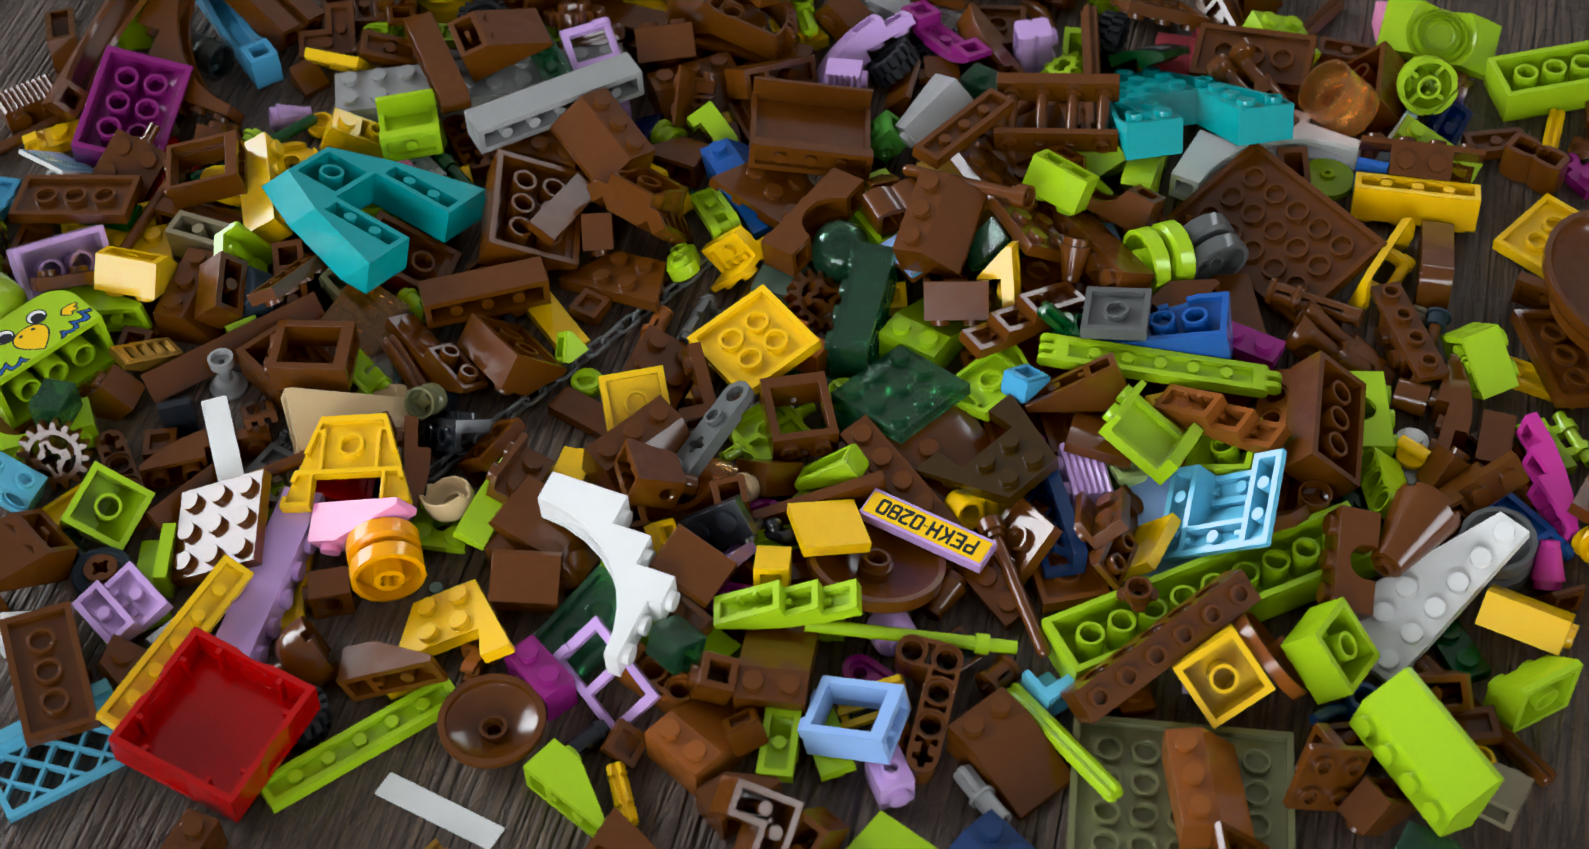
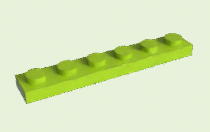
[260,678,456,814]

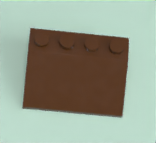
[478,149,585,270]

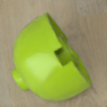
[1396,55,1458,116]

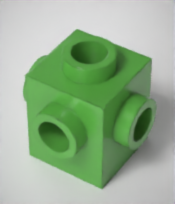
[870,109,907,164]

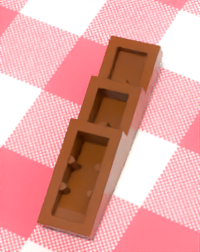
[1153,384,1291,453]

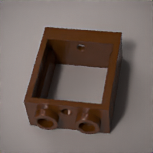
[163,130,247,210]
[264,320,361,391]
[759,371,839,461]

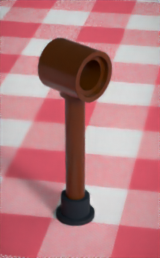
[1391,307,1452,417]

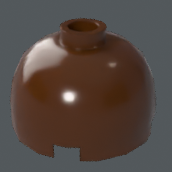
[274,616,340,687]

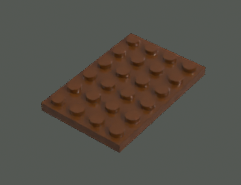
[1166,143,1387,327]

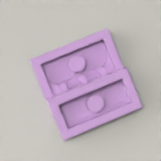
[71,561,174,644]

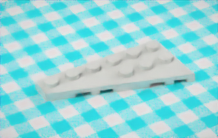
[1360,512,1530,684]

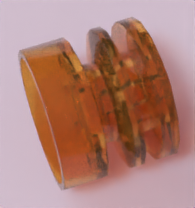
[1298,59,1379,137]

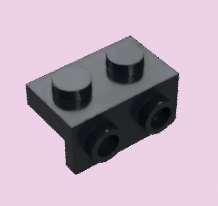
[423,410,491,453]
[678,494,764,553]

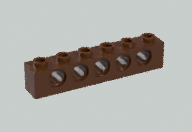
[1059,569,1261,723]

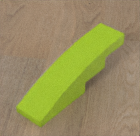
[713,578,862,630]

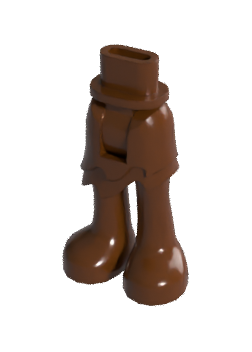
[1205,38,1300,127]
[1284,300,1396,385]

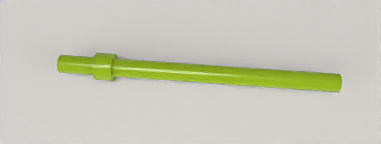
[804,621,1018,655]

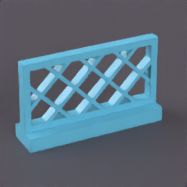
[0,678,125,824]

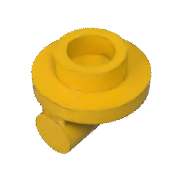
[1395,434,1432,470]

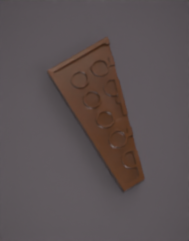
[708,162,893,291]

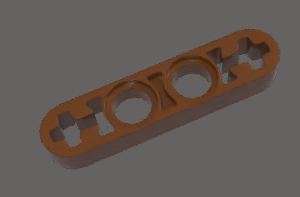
[95,429,153,530]

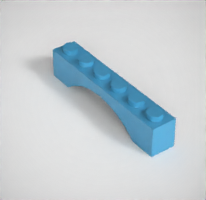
[196,0,284,89]

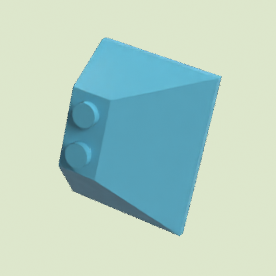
[1160,448,1287,563]

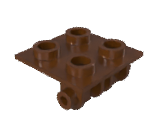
[670,65,717,133]

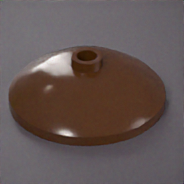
[437,674,547,769]

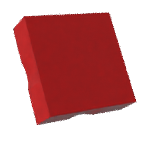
[107,626,321,823]

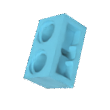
[0,451,48,513]

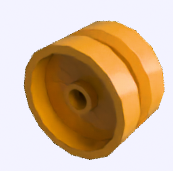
[345,517,427,602]

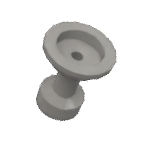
[207,348,248,401]

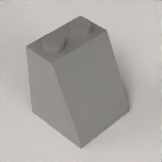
[895,73,974,162]

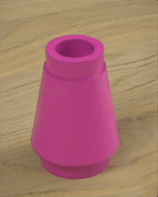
[1530,539,1566,591]

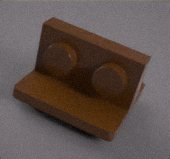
[1282,723,1373,812]

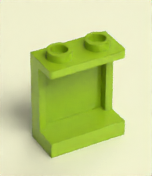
[375,88,444,161]
[1098,379,1205,486]

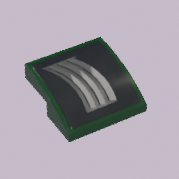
[1108,44,1190,69]

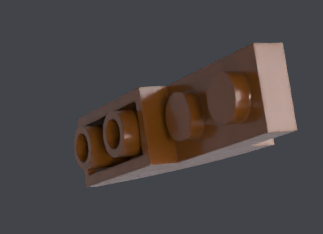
[956,2,1027,87]
[384,312,489,394]
[1428,354,1473,452]
[394,416,431,522]
[138,421,274,491]
[1438,450,1530,544]
[1087,484,1144,590]

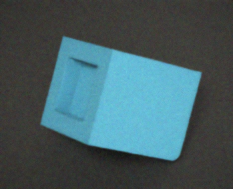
[1021,669,1075,717]

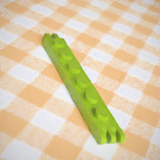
[1037,333,1282,398]

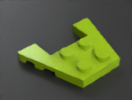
[902,320,1029,422]

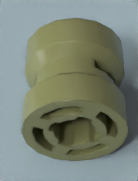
[404,383,448,420]

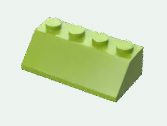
[1348,666,1505,838]

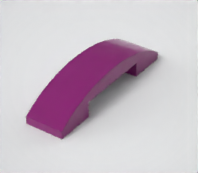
[901,0,992,63]

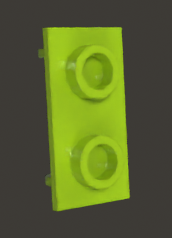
[333,349,392,395]

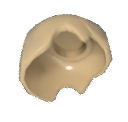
[419,476,474,522]

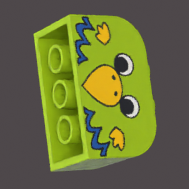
[0,290,116,429]

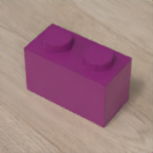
[504,634,578,722]

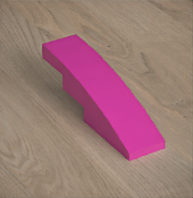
[1515,412,1579,544]

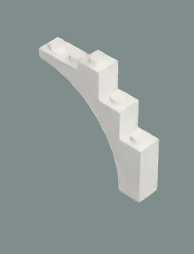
[1168,109,1361,201]
[537,471,680,677]

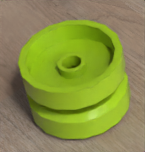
[1122,220,1196,296]

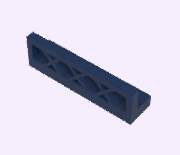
[1023,447,1088,580]

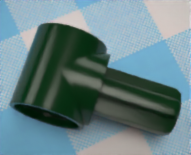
[1037,301,1082,337]

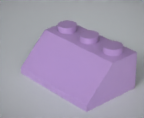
[6,224,110,301]

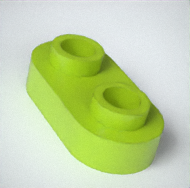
[667,242,700,283]

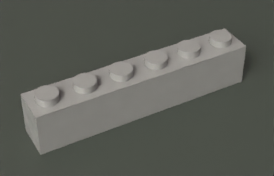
[464,52,644,154]

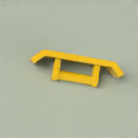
[1347,217,1416,311]

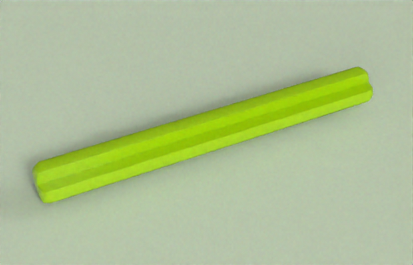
[1006,683,1124,803]

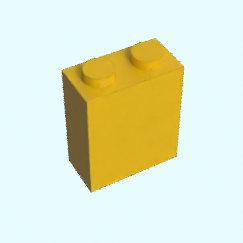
[1474,584,1579,656]

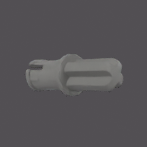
[953,764,1012,823]

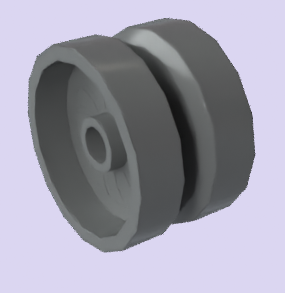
[1183,212,1249,280]
[1459,507,1538,595]

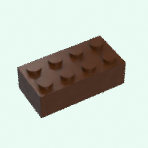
[1284,350,1367,501]

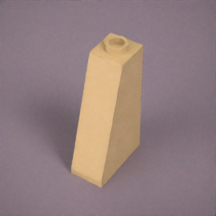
[281,387,419,454]

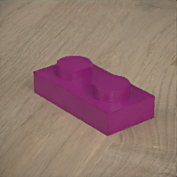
[1232,321,1286,371]

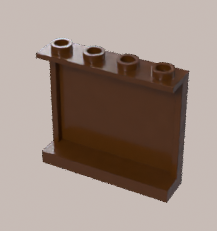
[748,76,873,179]

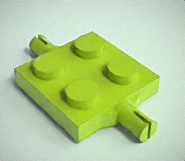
[719,403,816,465]

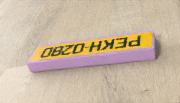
[859,488,996,574]

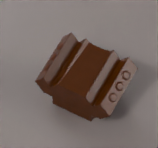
[586,166,694,245]

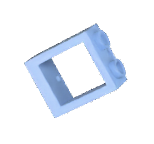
[798,675,911,765]

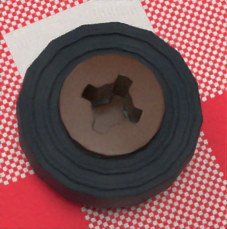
[71,547,132,596]

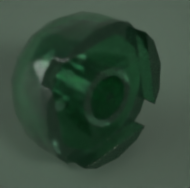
[811,219,872,284]

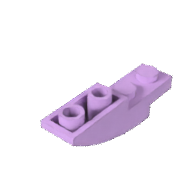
[817,10,916,84]

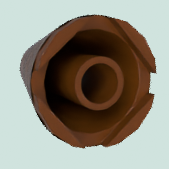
[1370,482,1461,577]

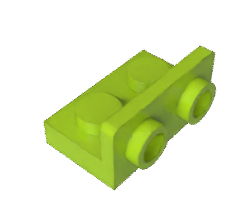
[214,221,273,273]

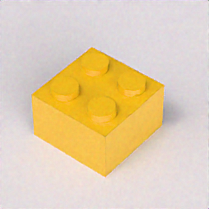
[1171,623,1275,729]

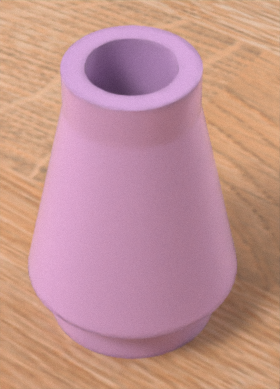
[268,104,312,131]

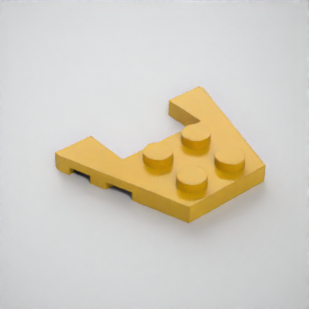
[279,413,413,513]
[387,579,515,700]

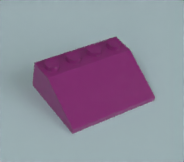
[71,45,193,166]

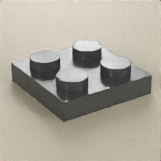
[1080,286,1152,341]

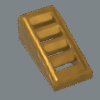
[108,338,183,372]

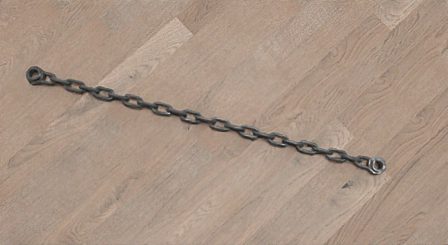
[426,256,713,486]

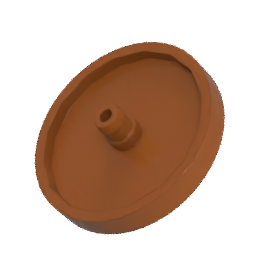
[1232,610,1308,701]

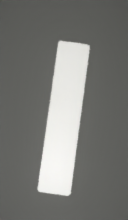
[201,396,244,482]
[375,772,504,849]

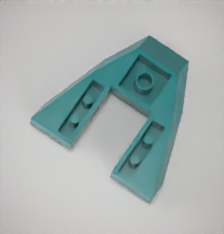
[1109,66,1294,161]
[262,147,486,294]

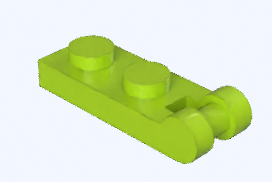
[690,187,741,240]

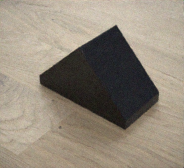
[156,394,200,437]

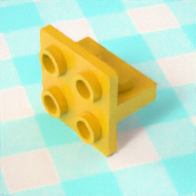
[701,225,764,293]

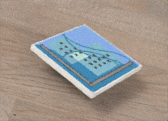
[18,149,94,175]

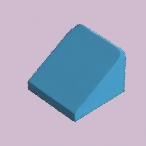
[1001,364,1050,404]

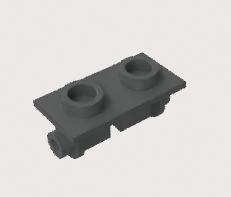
[676,294,723,345]

